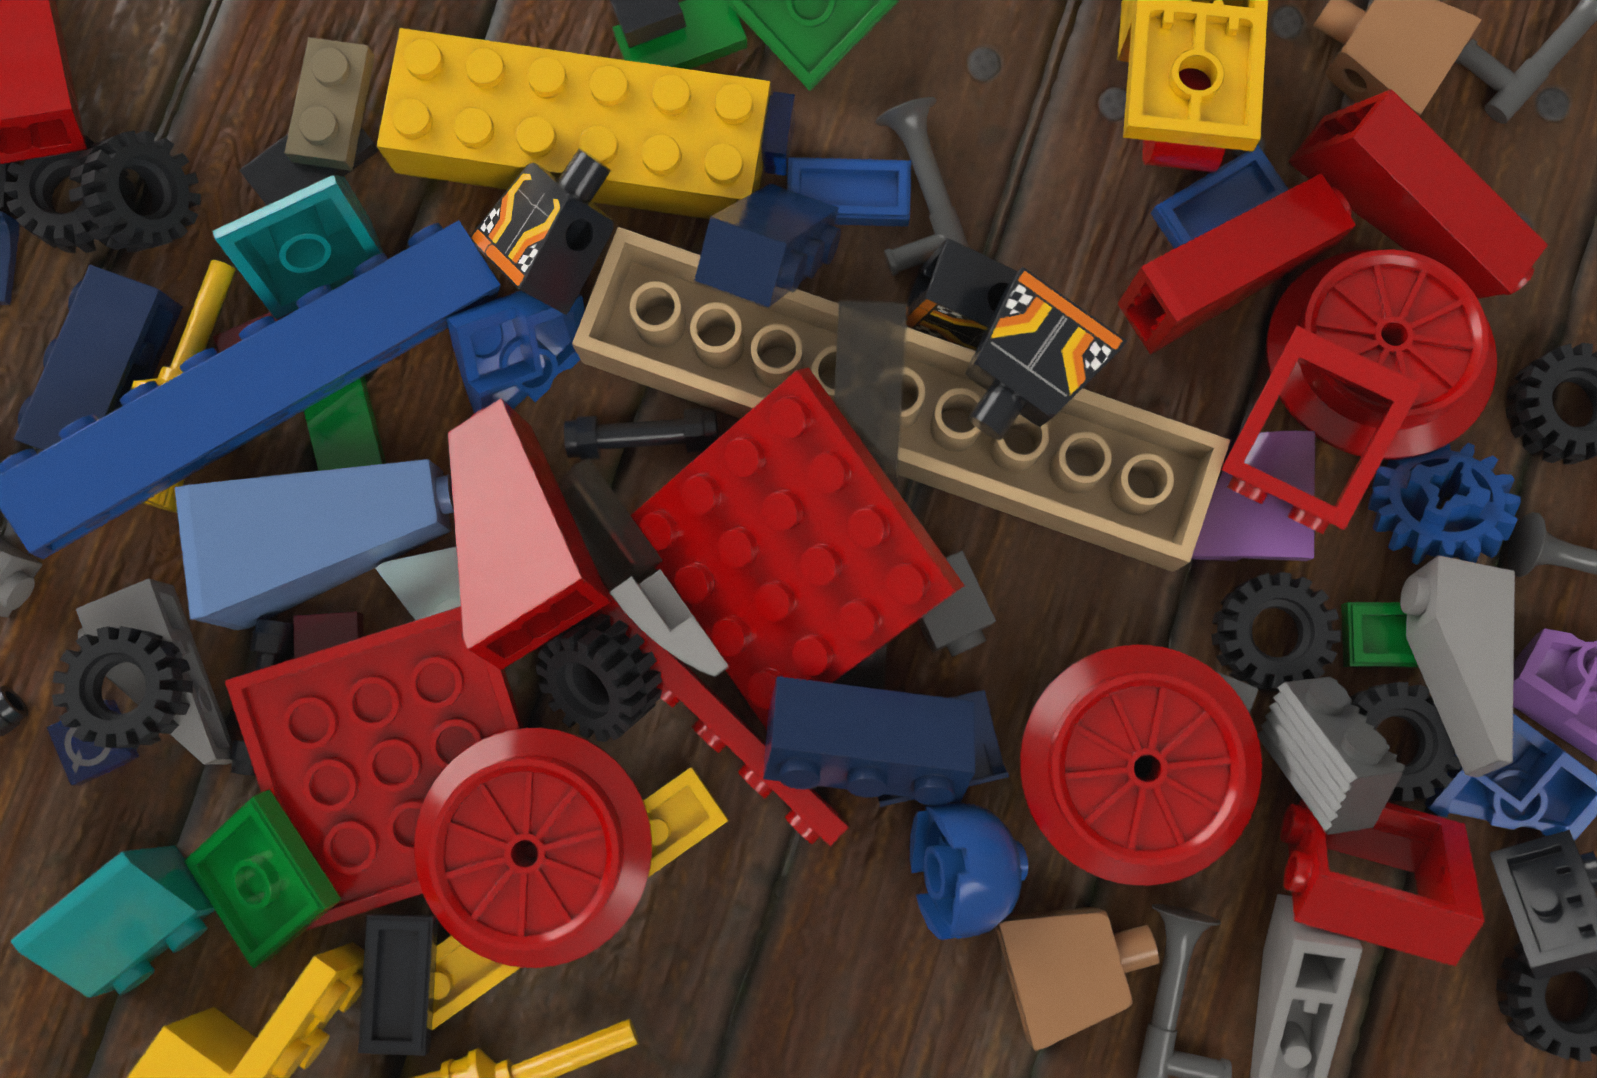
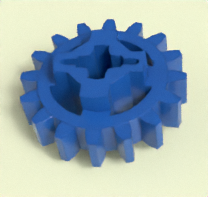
[1368,443,1521,565]

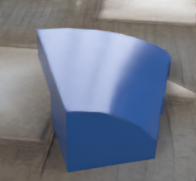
[446,291,585,413]
[1425,713,1597,841]

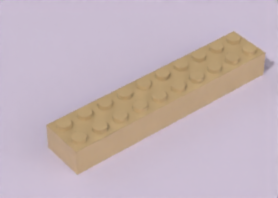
[572,227,1231,572]

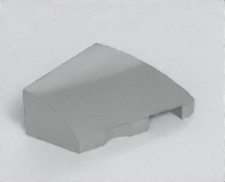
[610,569,729,676]

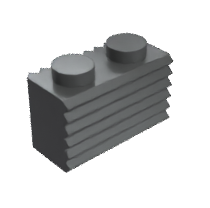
[1257,677,1405,835]

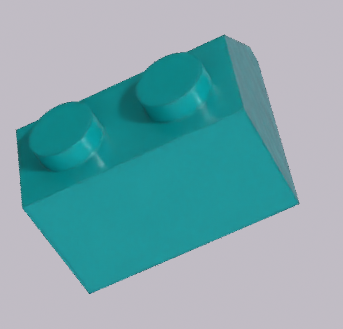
[213,175,384,319]
[11,845,215,998]

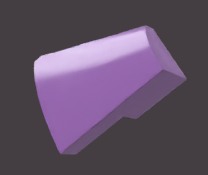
[1191,431,1315,561]
[1513,629,1597,761]

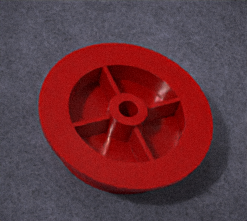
[1266,249,1497,460]
[1020,645,1262,886]
[414,728,652,968]

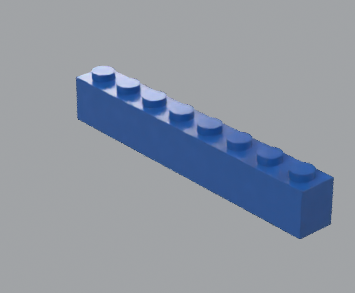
[0,220,500,559]

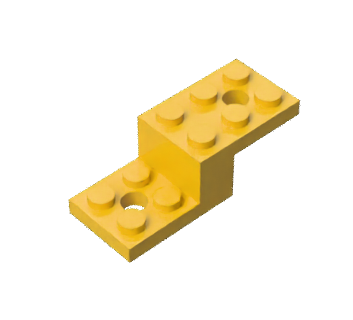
[1117,0,1268,151]
[127,942,365,1078]

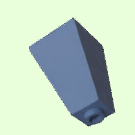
[174,459,454,630]

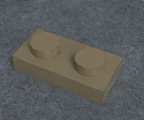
[285,37,375,171]

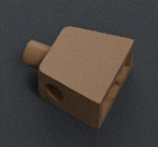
[1313,0,1481,116]
[995,907,1160,1051]

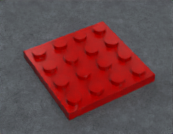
[623,367,965,730]
[225,606,538,931]

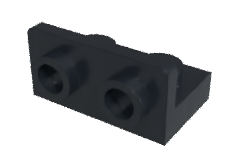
[1489,830,1597,980]

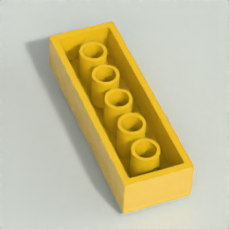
[377,28,772,219]

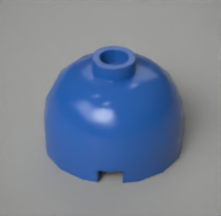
[910,804,1028,940]

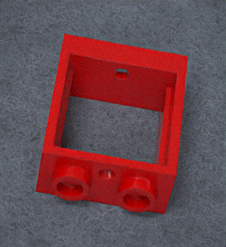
[1221,326,1423,535]
[1280,798,1485,966]

